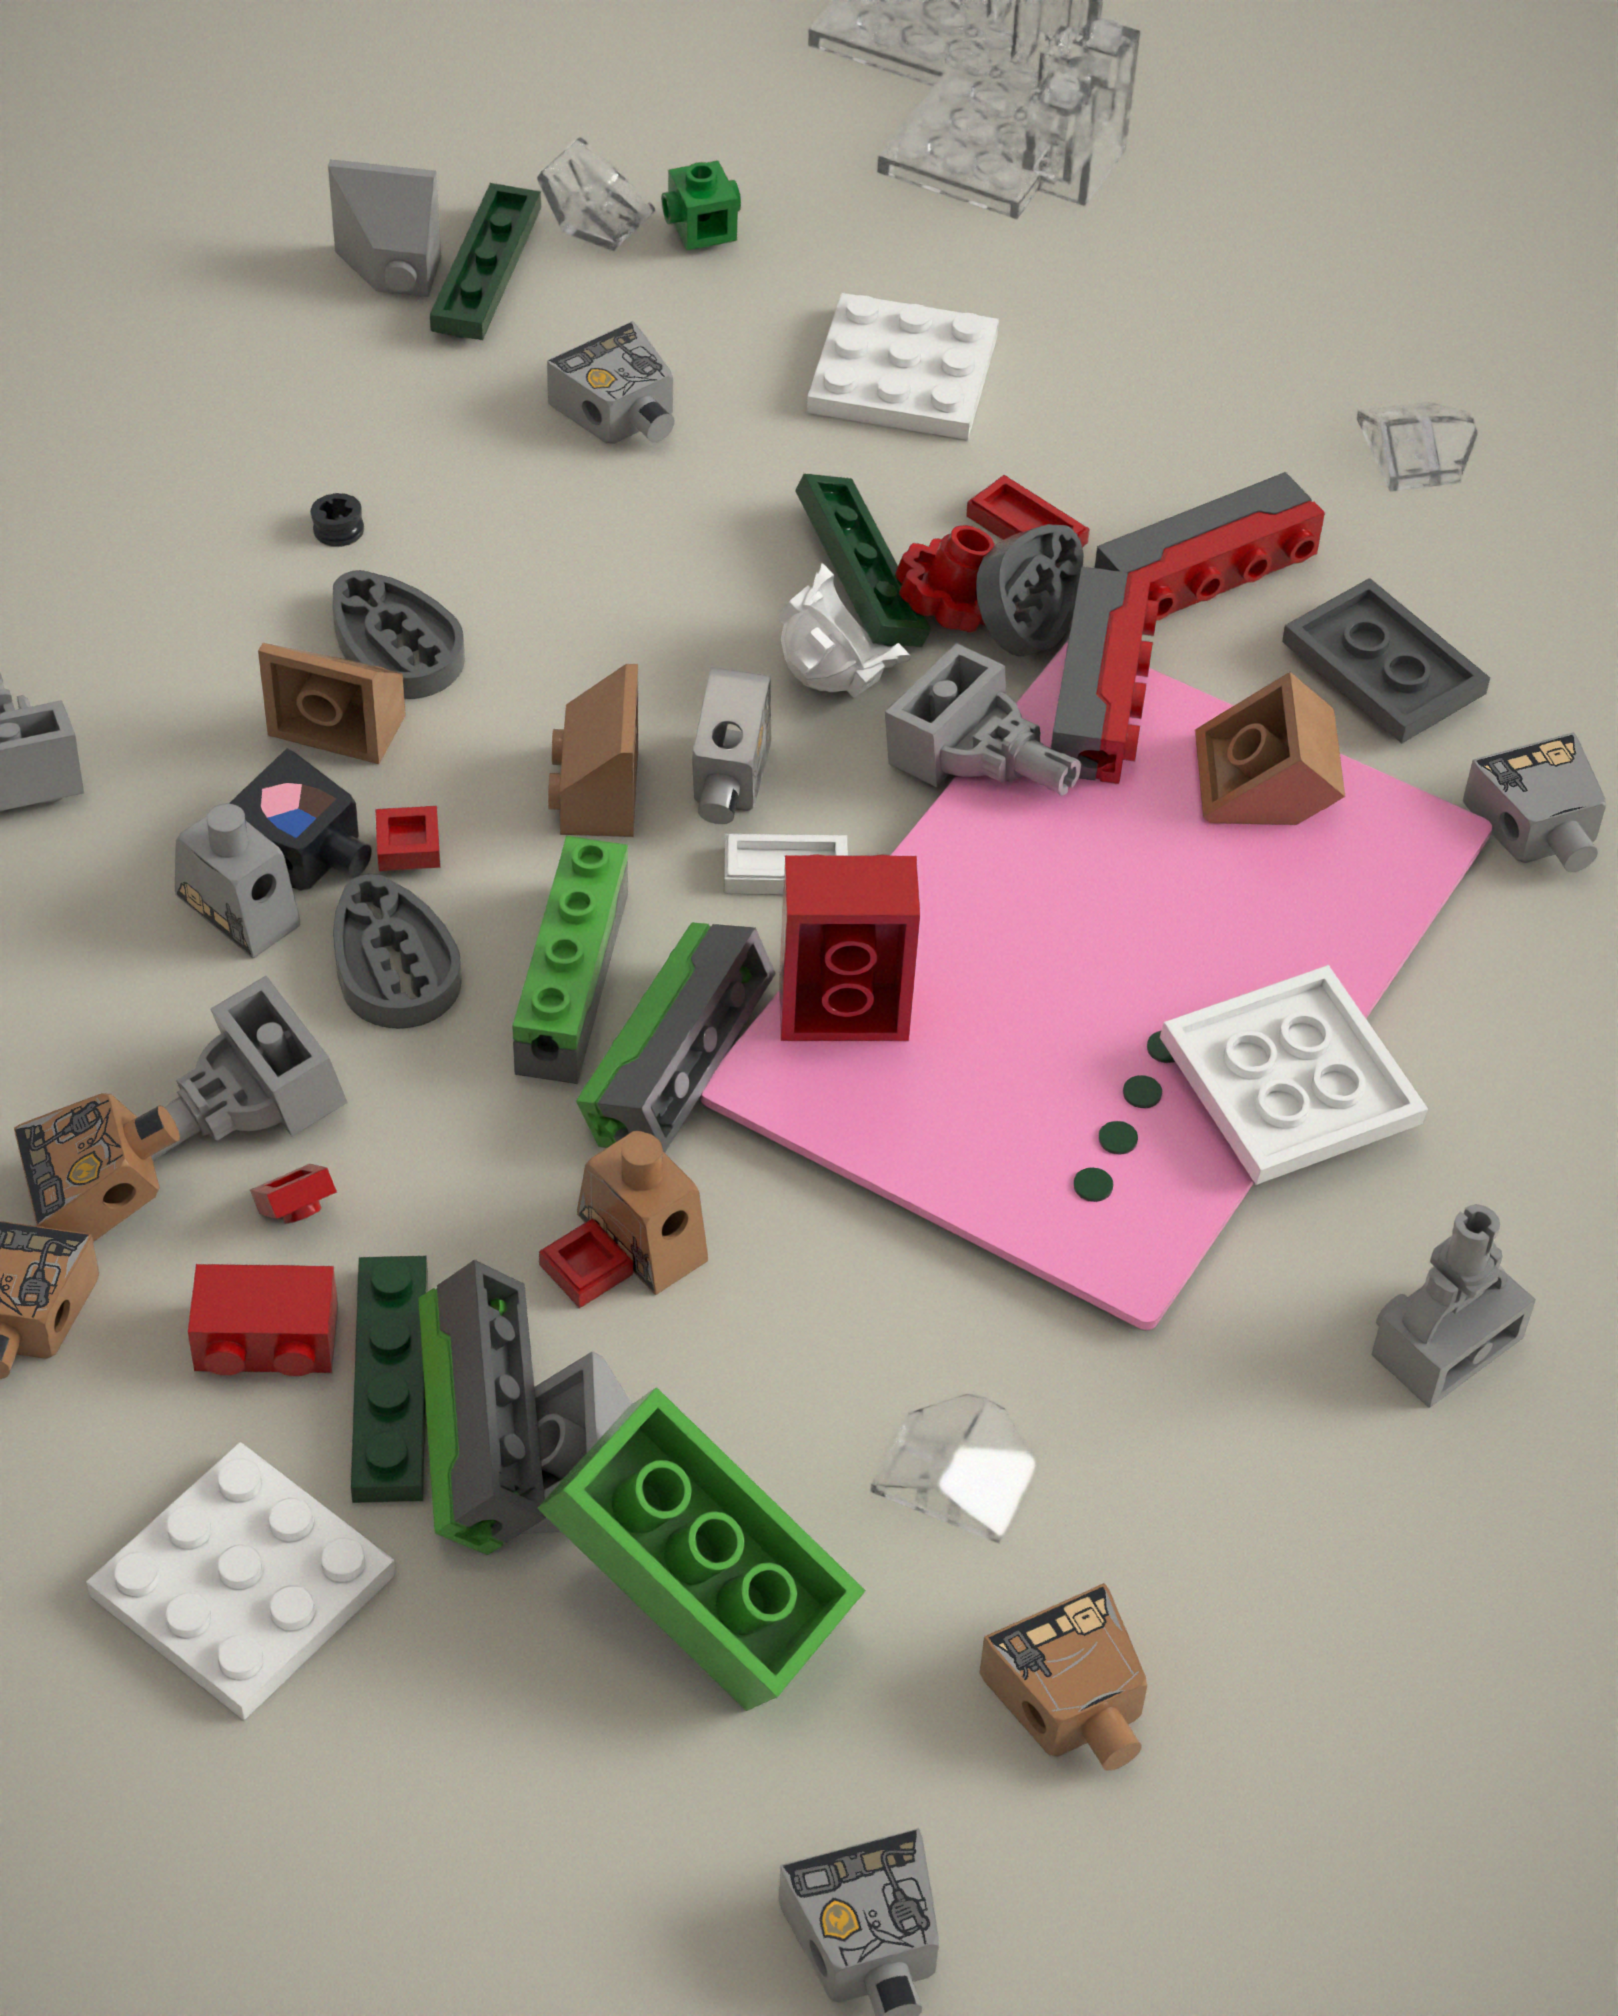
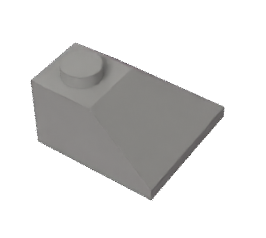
[328,159,441,297]
[522,1351,632,1534]

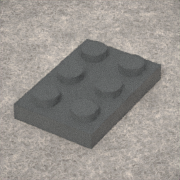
[1282,578,1490,744]

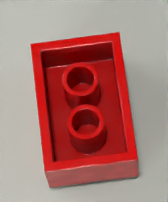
[779,854,920,1041]

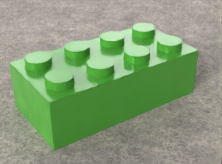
[537,1387,866,1711]

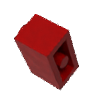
[188,1264,338,1376]

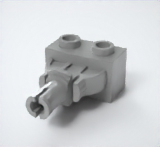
[885,643,1081,796]
[0,673,84,812]
[152,976,348,1162]
[1371,1204,1536,1408]

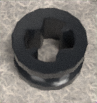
[310,493,364,547]

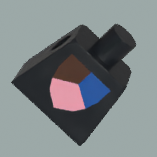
[229,748,372,891]

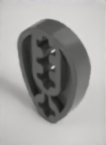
[976,524,1084,656]
[333,570,465,699]
[333,874,462,1029]

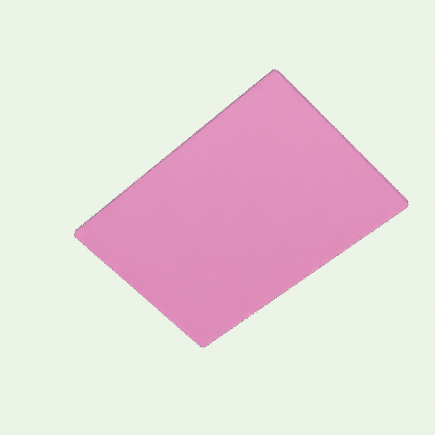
[700,640,1492,1330]

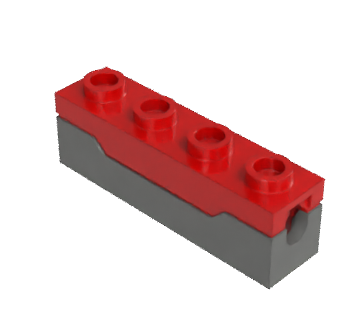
[1094,472,1325,621]
[1051,566,1159,784]

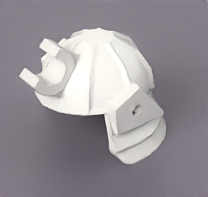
[777,563,911,698]

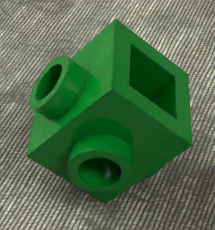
[661,160,741,250]

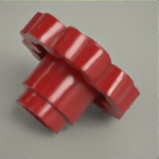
[895,525,995,632]

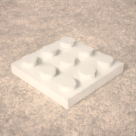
[807,293,999,440]
[1160,965,1428,1185]
[86,1442,396,1721]

